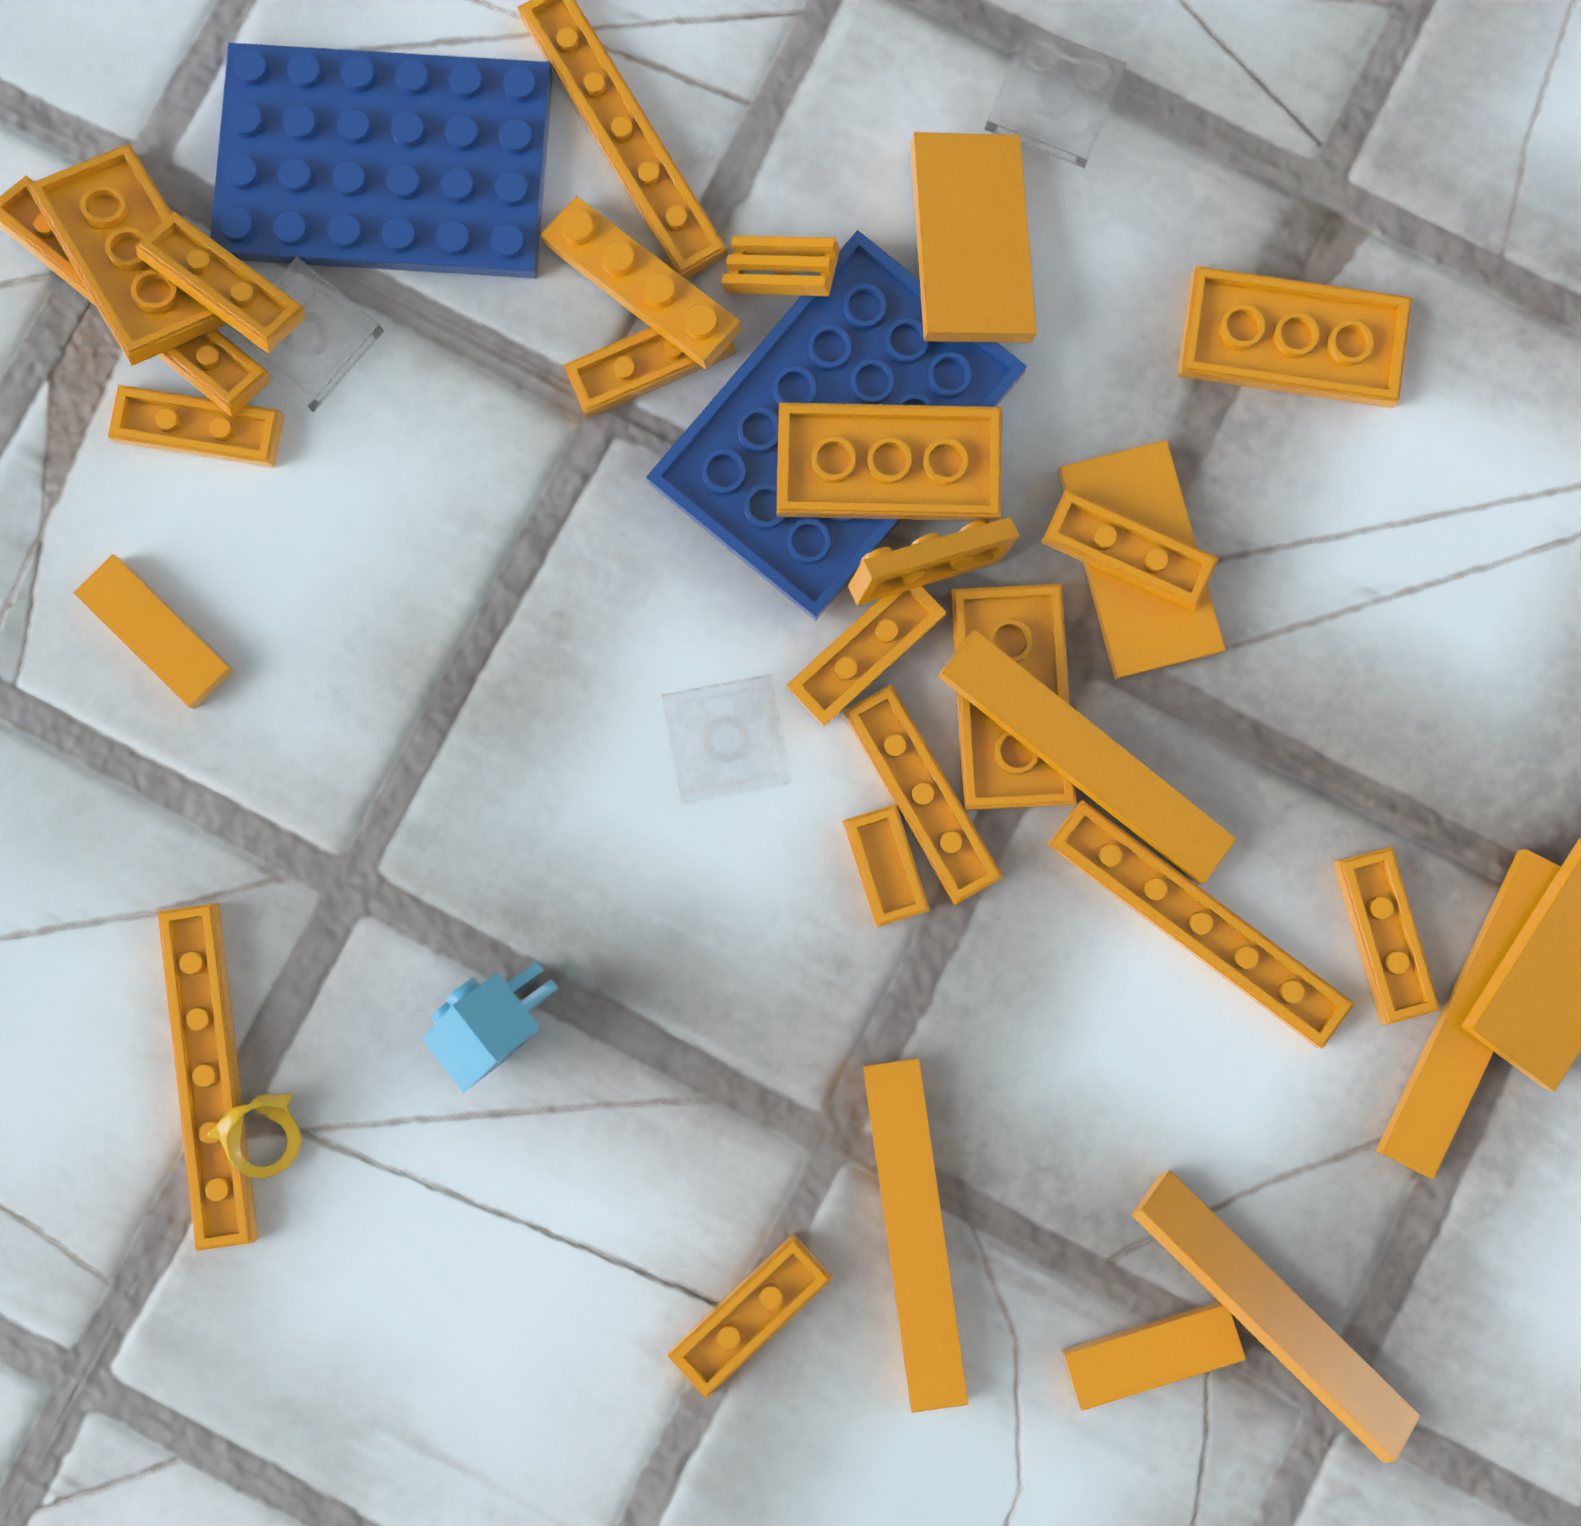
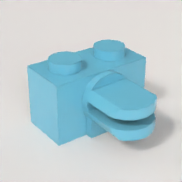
[422,962,559,1093]

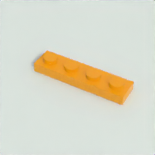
[540,196,742,370]

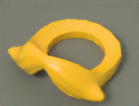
[207,1093,302,1178]

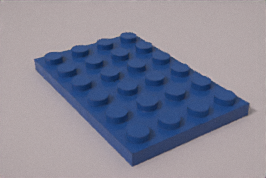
[210,42,553,279]
[646,230,1027,621]

